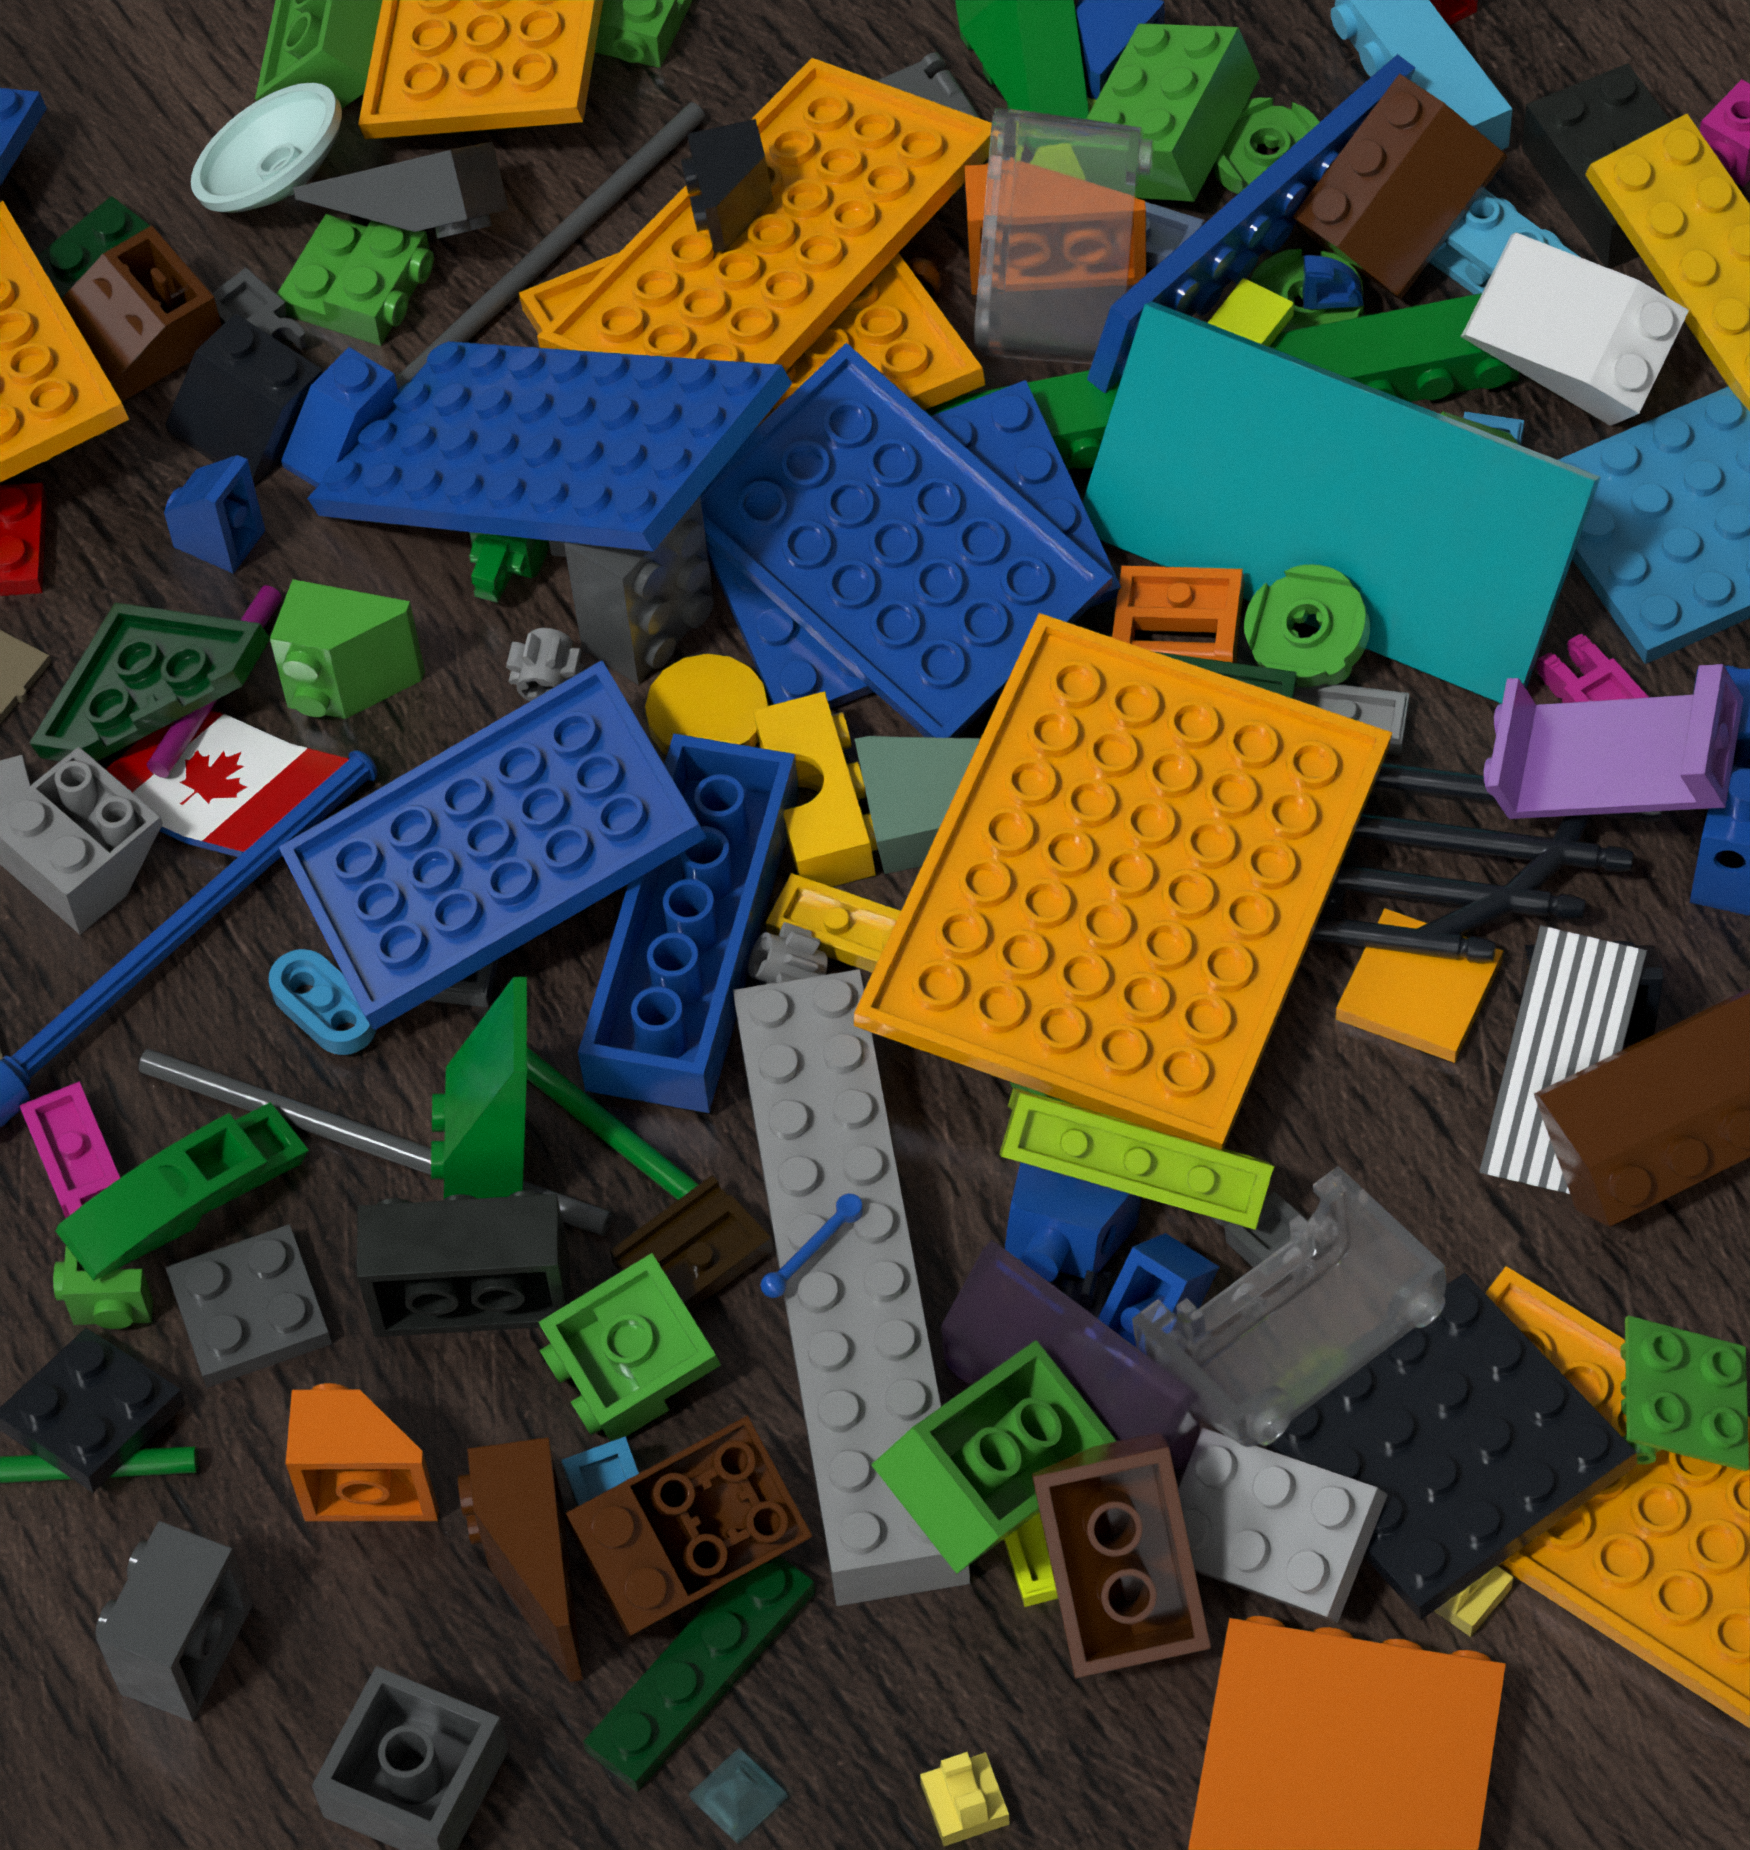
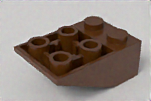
[61,225,222,402]
[563,1415,813,1638]

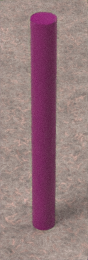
[147,585,282,778]

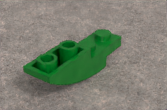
[55,1102,309,1281]

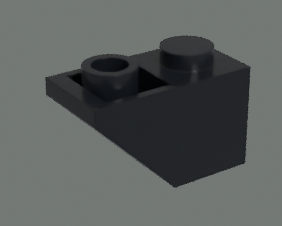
[681,119,773,253]

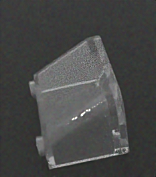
[975,108,1153,364]
[1132,1166,1447,1447]

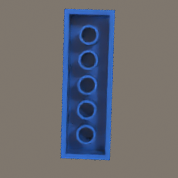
[578,733,800,1113]

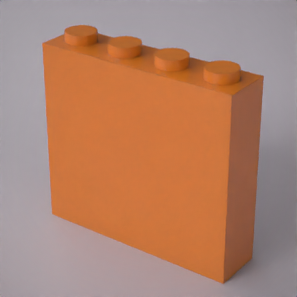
[1188,1616,1506,1850]

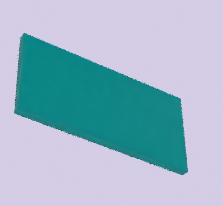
[1083,301,1601,704]

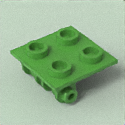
[1620,1315,1749,1471]

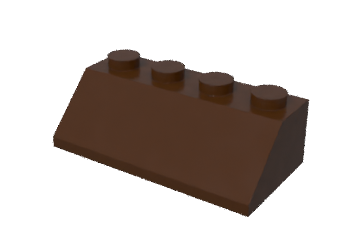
[1534,988,1750,1227]

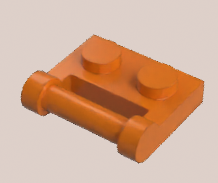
[1112,566,1245,663]

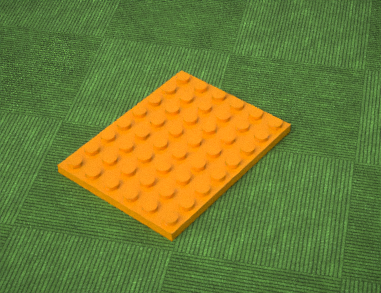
[853,613,1393,1150]

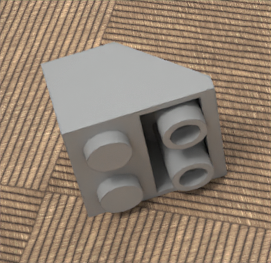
[0,746,163,935]

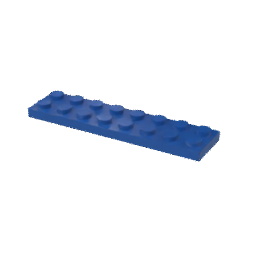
[1087,54,1416,393]

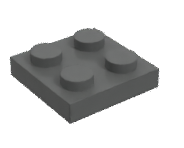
[165,1224,332,1388]

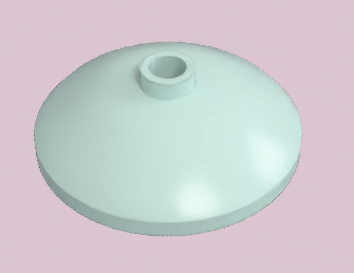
[191,83,342,213]

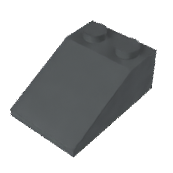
[293,142,509,239]

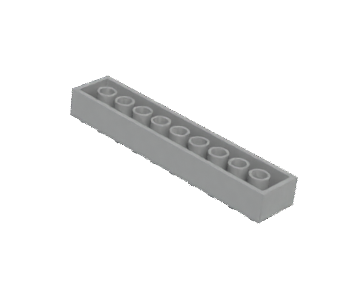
[733,969,970,1606]

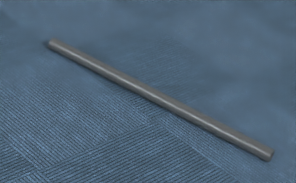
[395,102,706,389]
[139,1049,613,1236]

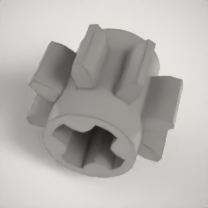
[506,628,584,701]
[748,922,827,986]

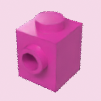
[1700,79,1750,187]

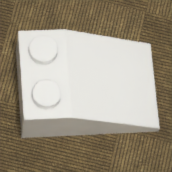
[1461,232,1689,426]

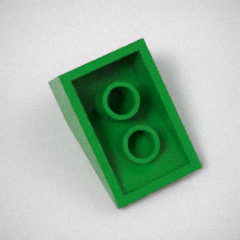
[431,977,527,1199]

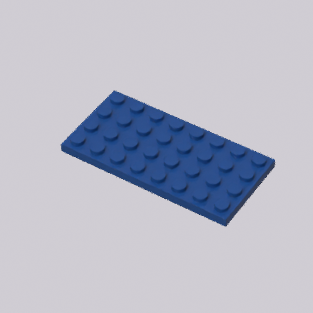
[307,341,792,552]

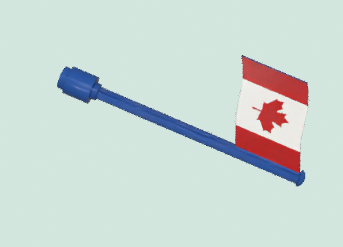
[0,711,377,1128]

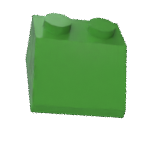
[270,579,425,719]

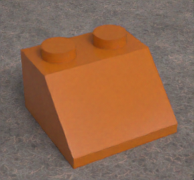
[285,1383,439,1521]

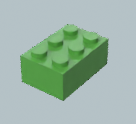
[1071,23,1260,201]
[871,1340,1116,1574]

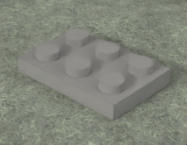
[1178,1428,1388,1623]

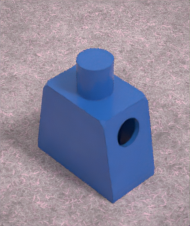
[1690,765,1750,916]
[1005,1162,1142,1283]

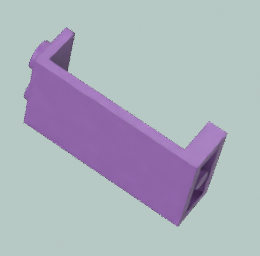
[1484,664,1744,819]

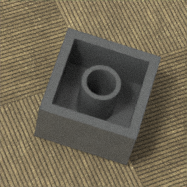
[95,1521,253,1722]
[312,1666,509,1850]

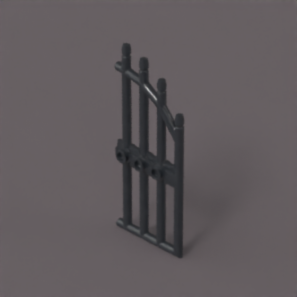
[1310,763,1662,963]

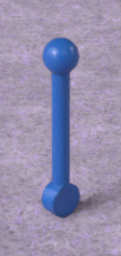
[760,1193,863,1298]

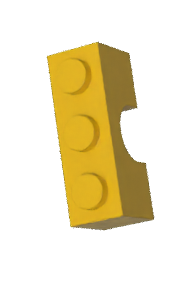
[753,691,878,887]

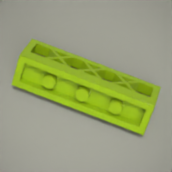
[999,1087,1274,1230]

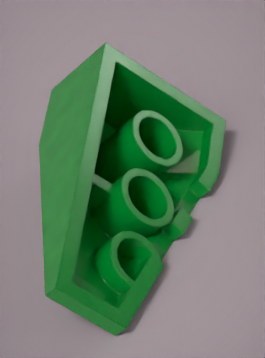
[955,0,1089,156]

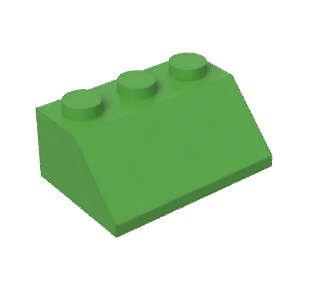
[255,0,382,109]

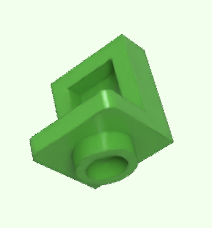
[53,1246,153,1329]

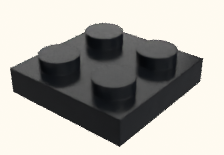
[0,1328,185,1493]

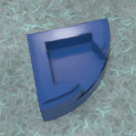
[1303,255,1363,309]

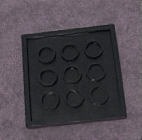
[1252,1272,1637,1620]

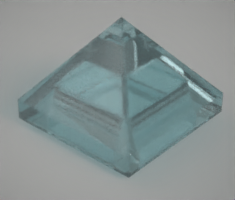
[689,1748,788,1844]

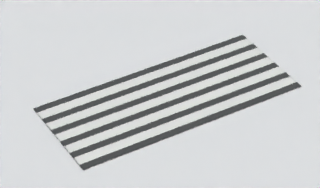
[1479,925,1647,1194]

